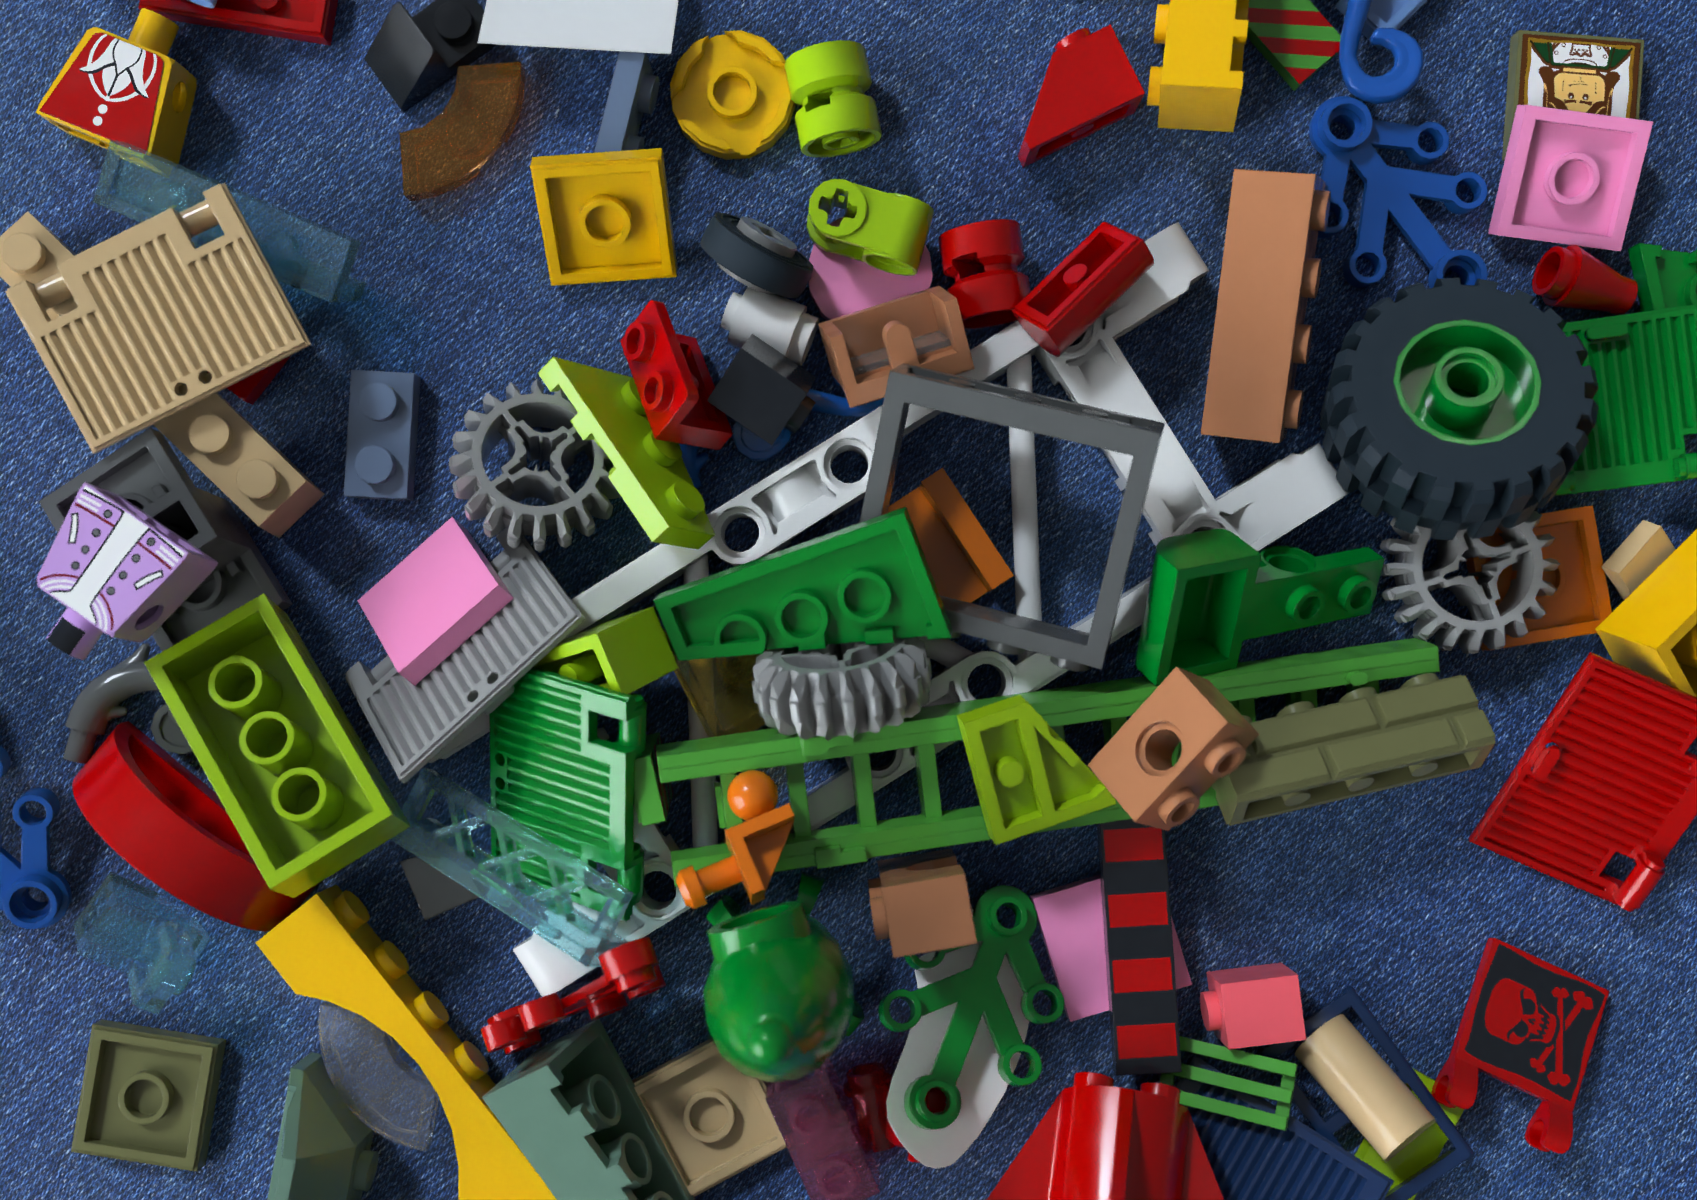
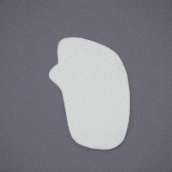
[886,909,1029,1169]

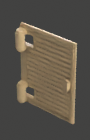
[5,183,312,454]

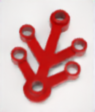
[481,937,666,1055]

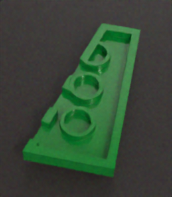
[653,507,953,661]

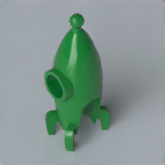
[703,871,865,1082]

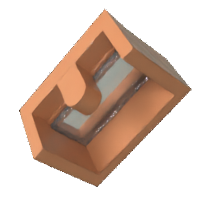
[818,286,975,408]

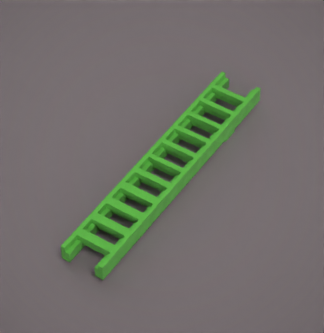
[656,638,1440,887]

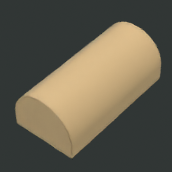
[1295,1014,1436,1163]

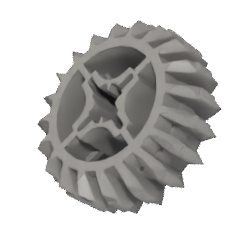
[449,378,621,553]
[1380,511,1561,654]
[752,637,932,741]

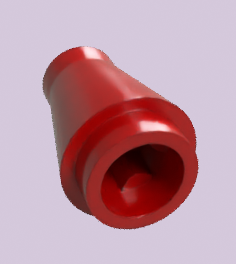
[1532,245,1638,316]

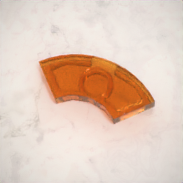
[400,62,525,201]

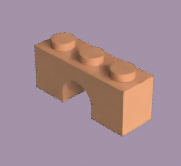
[868,848,977,958]

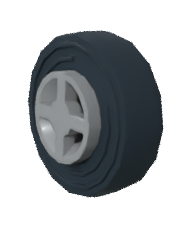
[700,212,814,298]

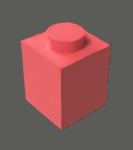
[1200,963,1306,1050]

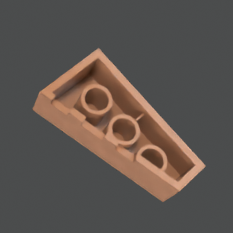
[1201,169,1331,443]

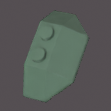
[267,1052,379,1200]

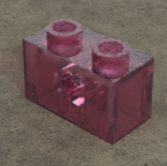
[765,1057,880,1200]

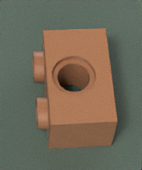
[1088,667,1259,831]

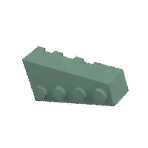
[482,1019,695,1200]

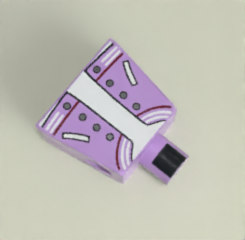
[37,482,219,660]

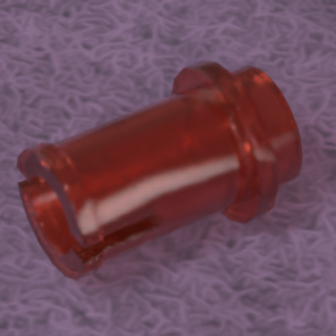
[843,1062,895,1152]

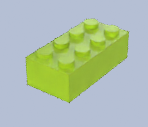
[144,593,411,898]

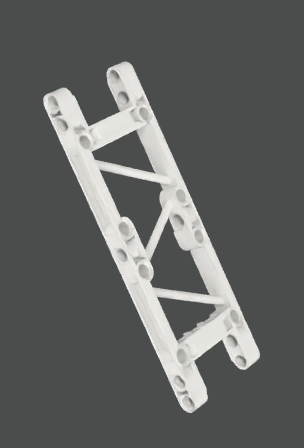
[429,222,1348,997]

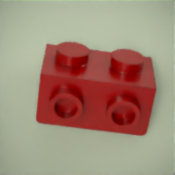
[620,300,733,450]

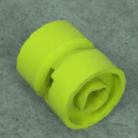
[785,40,882,158]

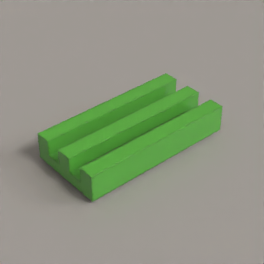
[1159,1036,1298,1132]

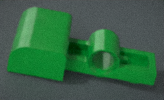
[1135,529,1385,686]

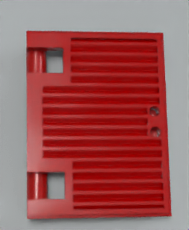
[1469,652,1697,912]

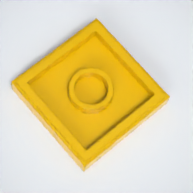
[530,148,677,286]

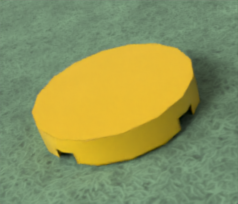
[670,30,795,160]

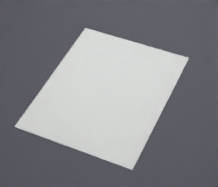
[478,0,679,54]

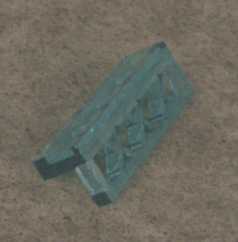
[93,140,366,303]
[390,768,634,967]

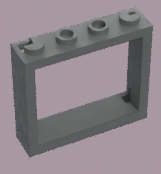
[860,363,1165,672]

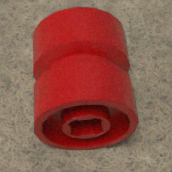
[938,219,1031,329]

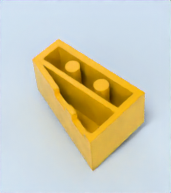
[1147,0,1249,132]

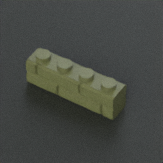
[1211,673,1496,826]

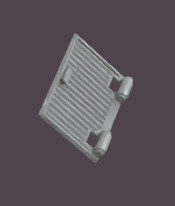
[345,528,585,784]

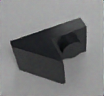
[364,0,497,112]

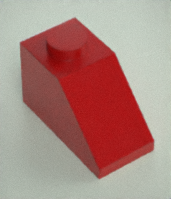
[1018,24,1145,168]

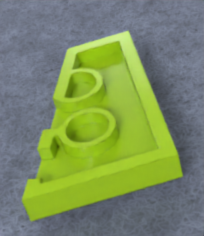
[538,357,715,550]

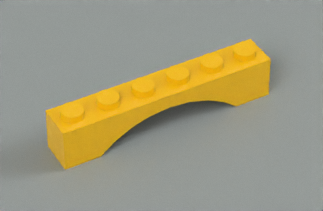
[255,884,557,1200]

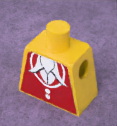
[35,8,197,177]

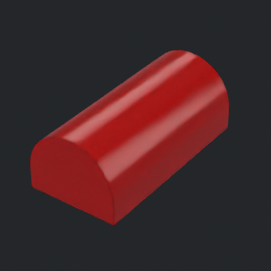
[1011,221,1154,357]

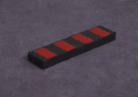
[1097,819,1182,1076]

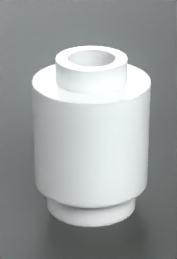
[721,287,820,366]

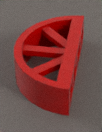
[72,721,318,932]

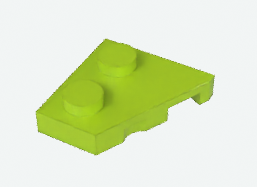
[956,694,1116,845]

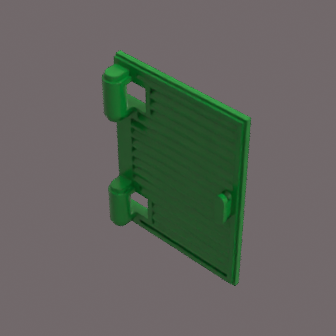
[1554,304,1697,496]
[489,667,647,921]

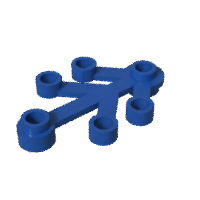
[1309,96,1488,288]
[0,746,72,929]

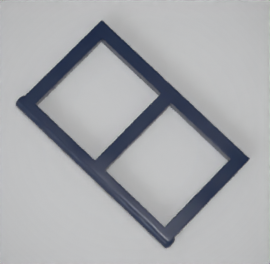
[1259,986,1475,1200]

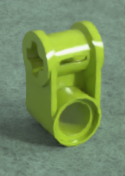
[807,178,934,276]

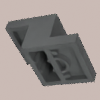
[39,428,293,652]

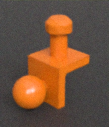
[675,770,795,909]

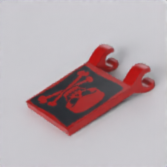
[1431,937,1609,1154]

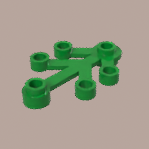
[878,885,1064,1130]

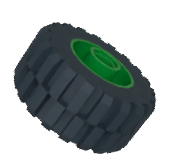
[1320,278,1599,540]

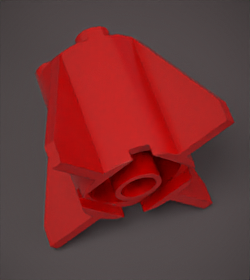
[987,1072,1224,1200]

